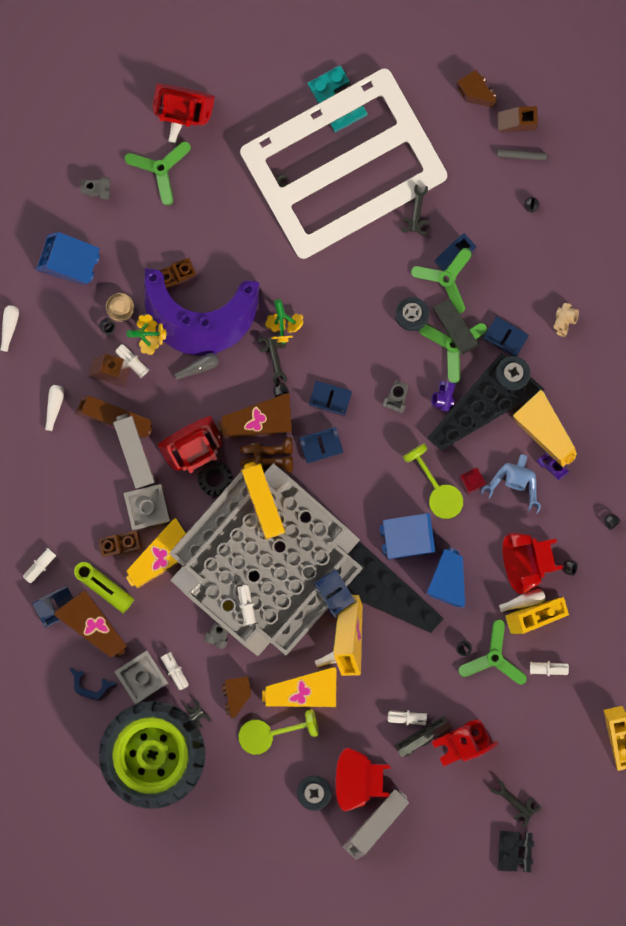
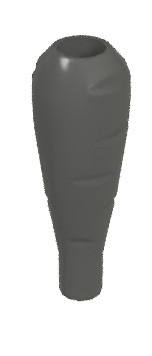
[175,353,219,380]

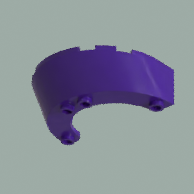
[144,268,260,356]

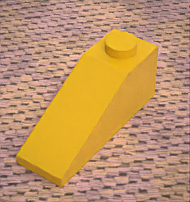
[506,597,569,634]
[604,706,626,771]

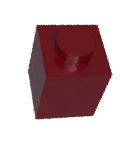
[459,467,486,495]

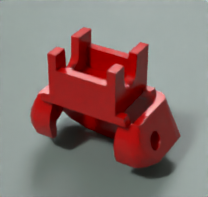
[153,83,215,127]
[157,416,223,473]
[502,533,563,595]
[432,719,499,767]
[336,748,390,811]

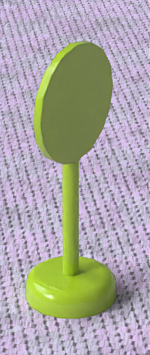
[402,443,463,519]
[239,709,319,755]

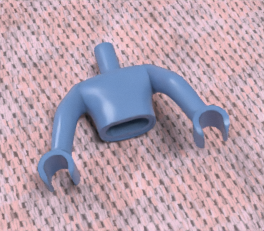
[480,454,541,514]

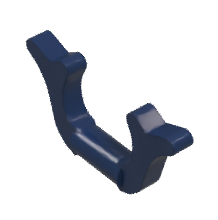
[70,668,116,700]

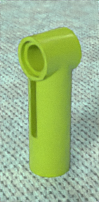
[74,562,135,614]

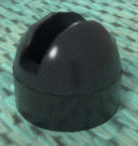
[524,197,540,213]
[99,318,116,335]
[273,383,289,397]
[604,514,621,530]
[562,560,578,576]
[456,640,472,656]

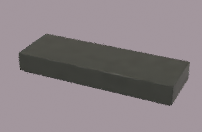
[433,299,478,355]

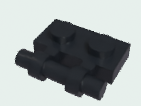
[497,830,534,873]

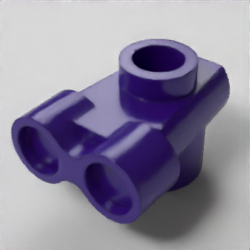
[431,381,455,411]
[537,453,569,481]

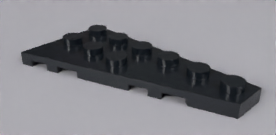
[427,352,545,451]
[347,542,444,633]

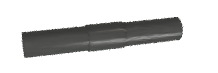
[497,149,547,161]

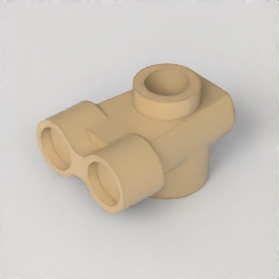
[554,303,579,337]

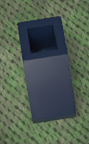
[434,233,477,271]

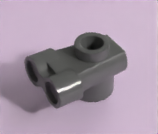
[81,177,110,199]
[382,380,409,413]
[204,621,228,649]

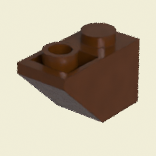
[456,70,497,107]
[497,106,538,132]
[222,676,251,718]

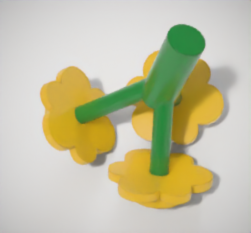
[265,299,304,344]
[126,314,167,355]

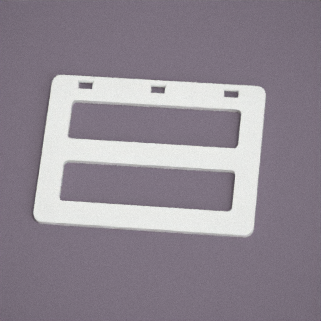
[240,69,447,259]

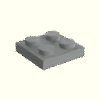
[124,484,170,531]
[115,651,168,704]

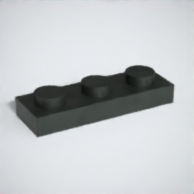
[394,716,452,757]

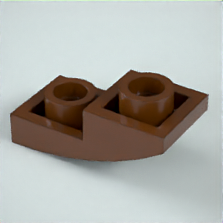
[159,258,196,289]
[98,530,142,558]

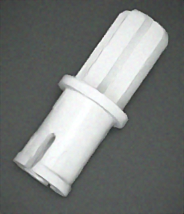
[115,344,149,378]
[23,548,56,583]
[237,585,256,625]
[161,652,188,690]
[530,661,569,676]
[388,710,427,726]

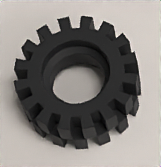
[198,461,233,497]

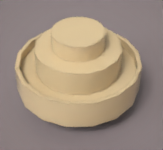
[106,293,134,322]

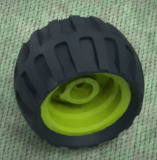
[99,701,206,809]

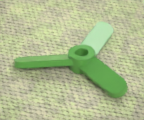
[125,142,191,205]
[411,248,471,314]
[419,323,487,383]
[458,620,527,685]

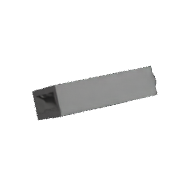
[113,414,155,488]
[342,790,410,860]

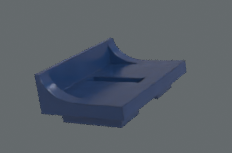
[483,316,529,357]
[308,381,352,417]
[299,427,344,464]
[313,569,355,617]
[32,586,73,628]

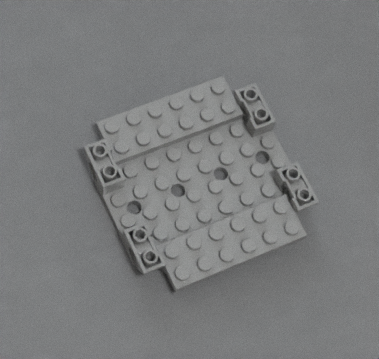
[169,464,363,656]

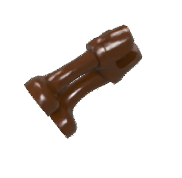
[240,437,293,473]

